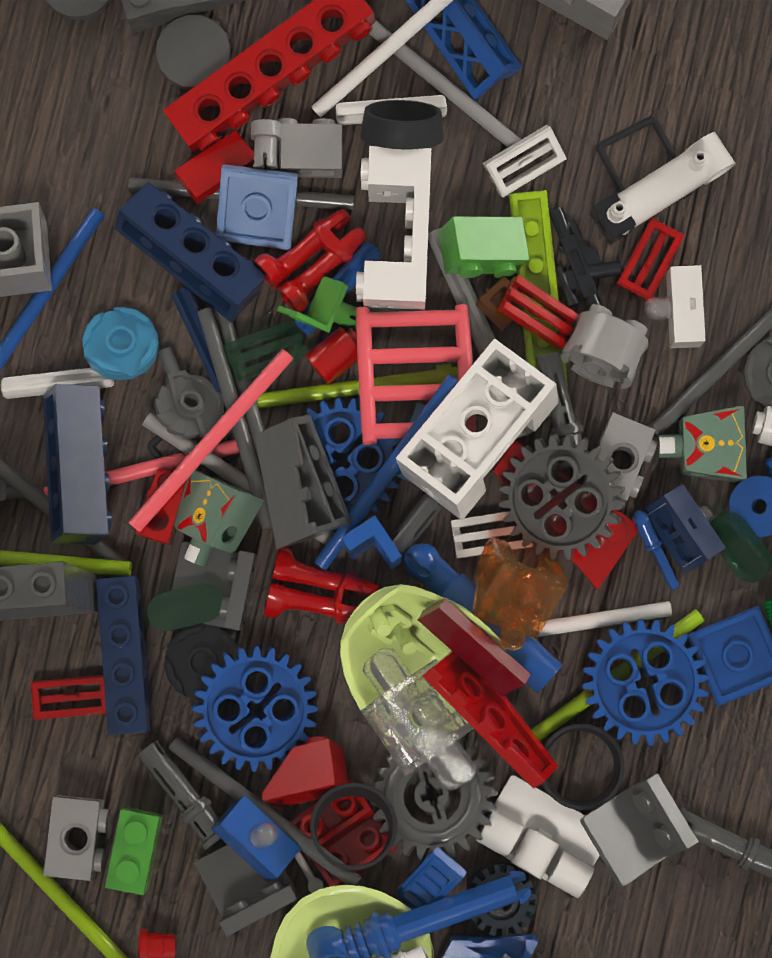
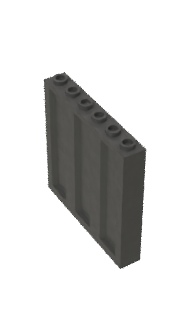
[0,562,99,621]

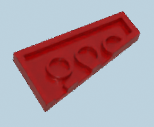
[493,440,638,590]
[422,651,559,789]

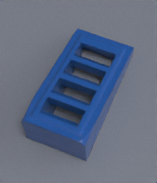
[396,847,467,909]

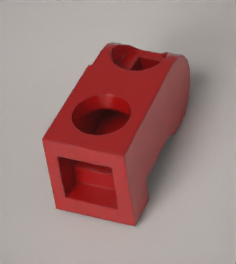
[135,468,187,546]

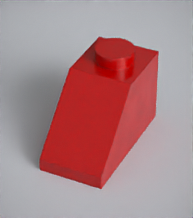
[262,736,348,808]

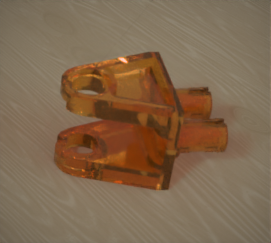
[472,537,568,651]

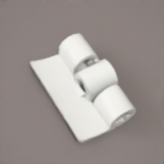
[476,775,600,899]

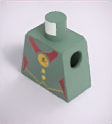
[657,406,747,483]
[174,470,264,567]

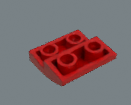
[290,779,399,886]

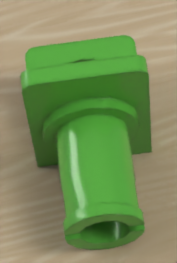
[276,277,358,333]

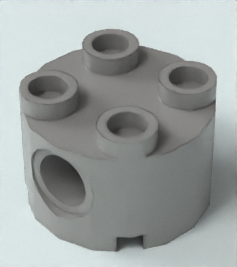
[561,304,649,389]

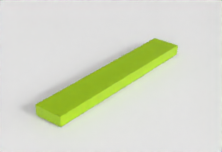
[509,190,568,418]

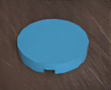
[82,307,159,381]

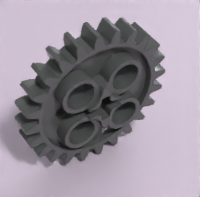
[499,434,625,560]

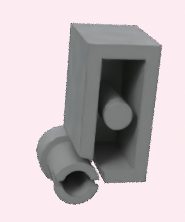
[251,118,343,178]

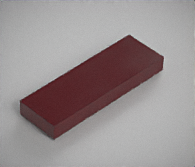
[418,598,531,695]

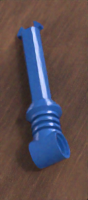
[306,871,532,958]

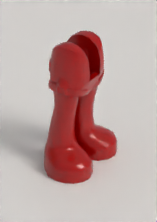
[253,209,367,313]
[263,547,379,624]

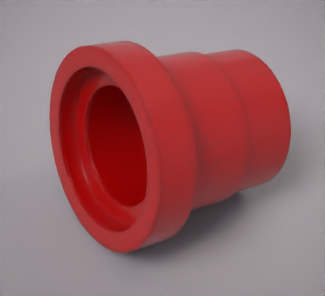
[138,929,175,958]

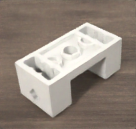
[356,146,431,312]
[396,338,559,520]

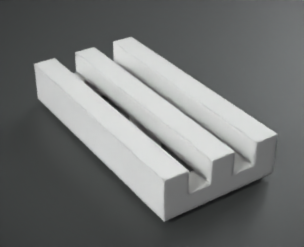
[482,125,567,197]
[451,511,533,559]

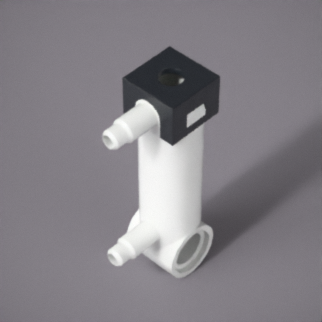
[590,132,736,246]

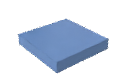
[216,164,299,250]

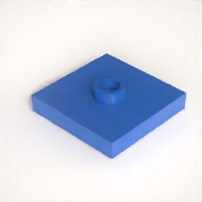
[687,606,772,707]

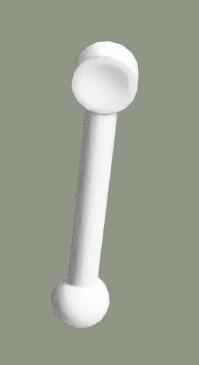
[295,851,323,893]

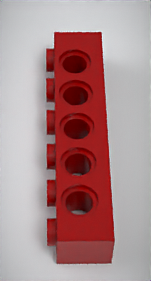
[163,0,376,154]

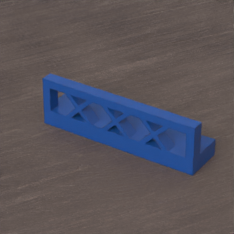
[405,0,522,100]
[341,515,402,571]

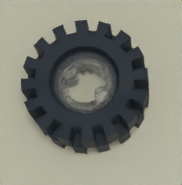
[467,863,537,937]

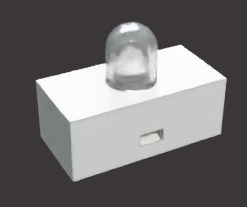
[644,265,706,348]

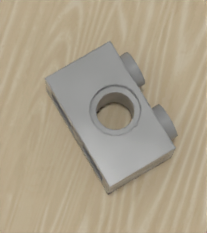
[582,413,658,503]
[43,795,110,881]

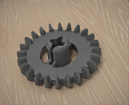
[370,734,498,861]

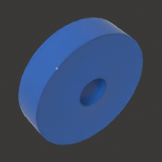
[729,476,772,537]

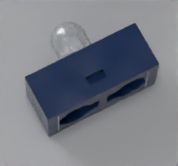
[642,483,726,574]

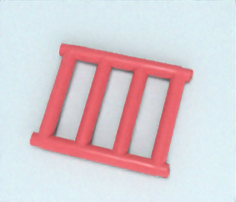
[356,304,477,445]

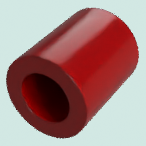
[304,327,358,385]

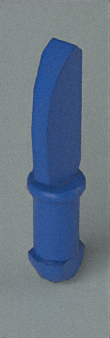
[632,510,679,590]

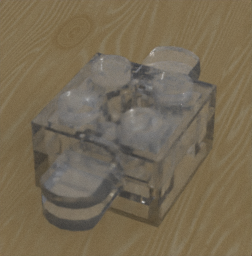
[361,647,476,790]

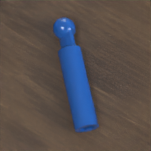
[403,543,563,694]

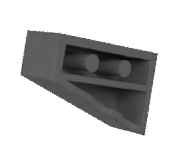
[254,414,352,549]

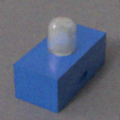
[211,795,301,882]

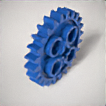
[307,398,402,519]
[581,619,709,746]
[191,644,318,772]

